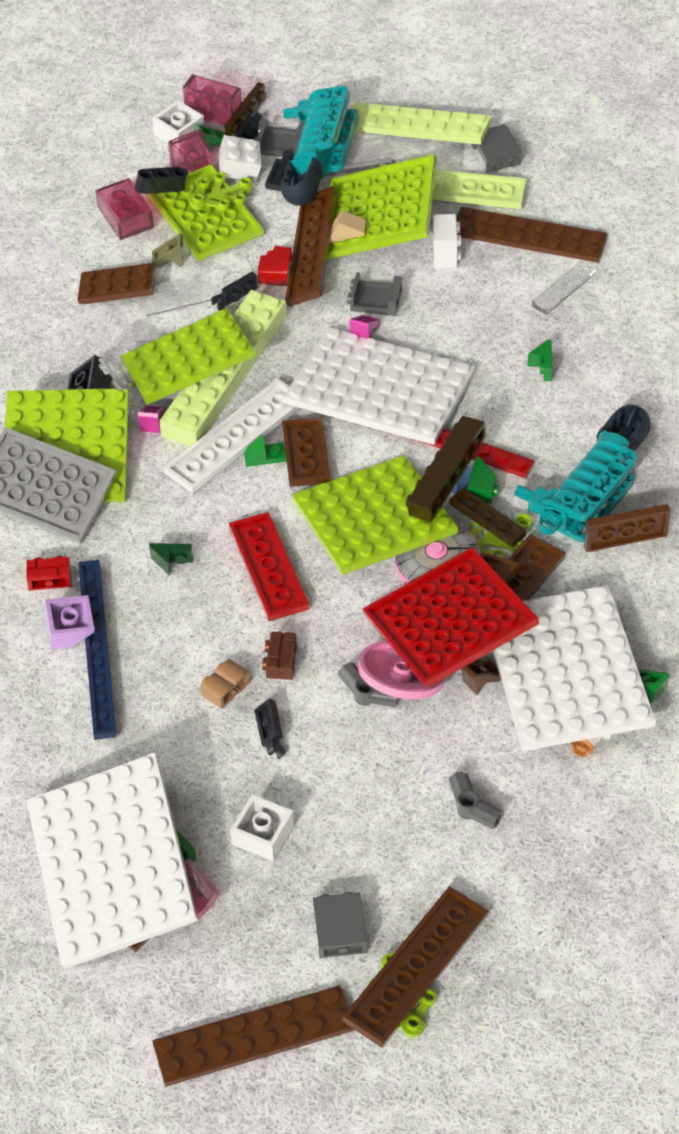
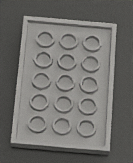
[0,427,117,544]

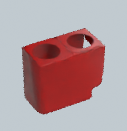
[258,245,292,286]

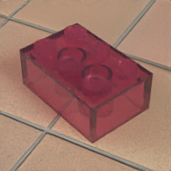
[182,74,242,126]
[95,178,154,240]

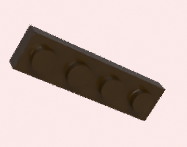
[224,82,266,136]
[449,487,526,548]

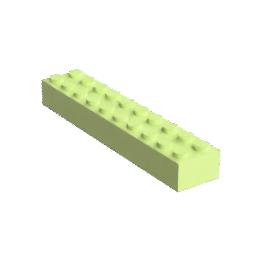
[160,290,287,446]

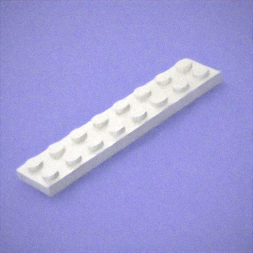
[163,378,300,494]

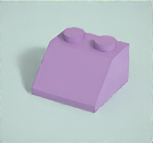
[44,595,95,650]

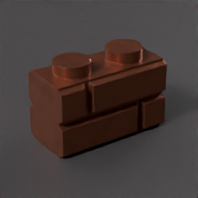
[262,631,297,680]

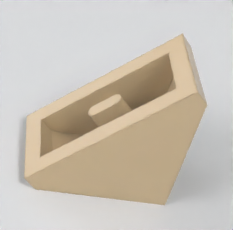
[330,210,367,243]

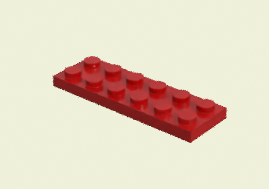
[229,512,309,621]

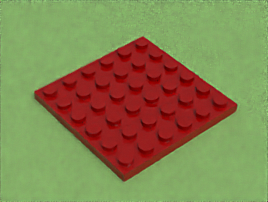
[362,547,540,689]

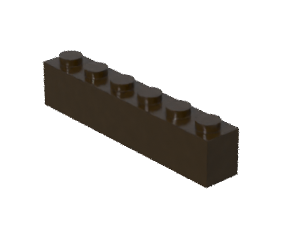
[406,415,486,522]

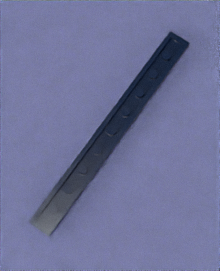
[78,560,117,740]

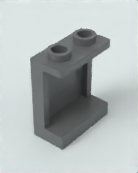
[255,119,305,158]
[471,124,521,173]
[347,272,402,316]
[313,892,367,958]

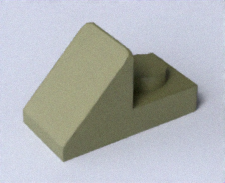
[152,233,183,268]

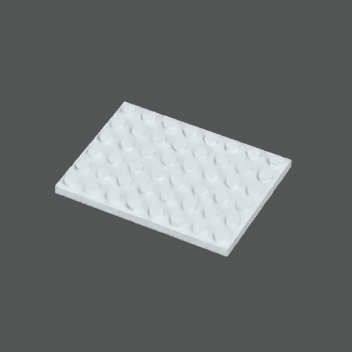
[283,327,475,445]
[493,585,656,752]
[27,753,198,969]

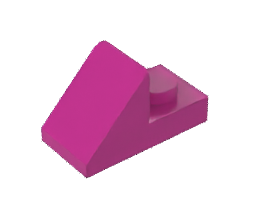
[350,315,380,339]
[138,405,166,433]

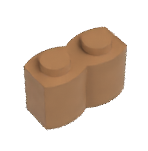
[200,659,250,709]

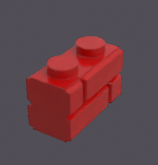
[26,556,71,591]

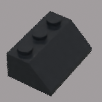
[67,355,113,390]

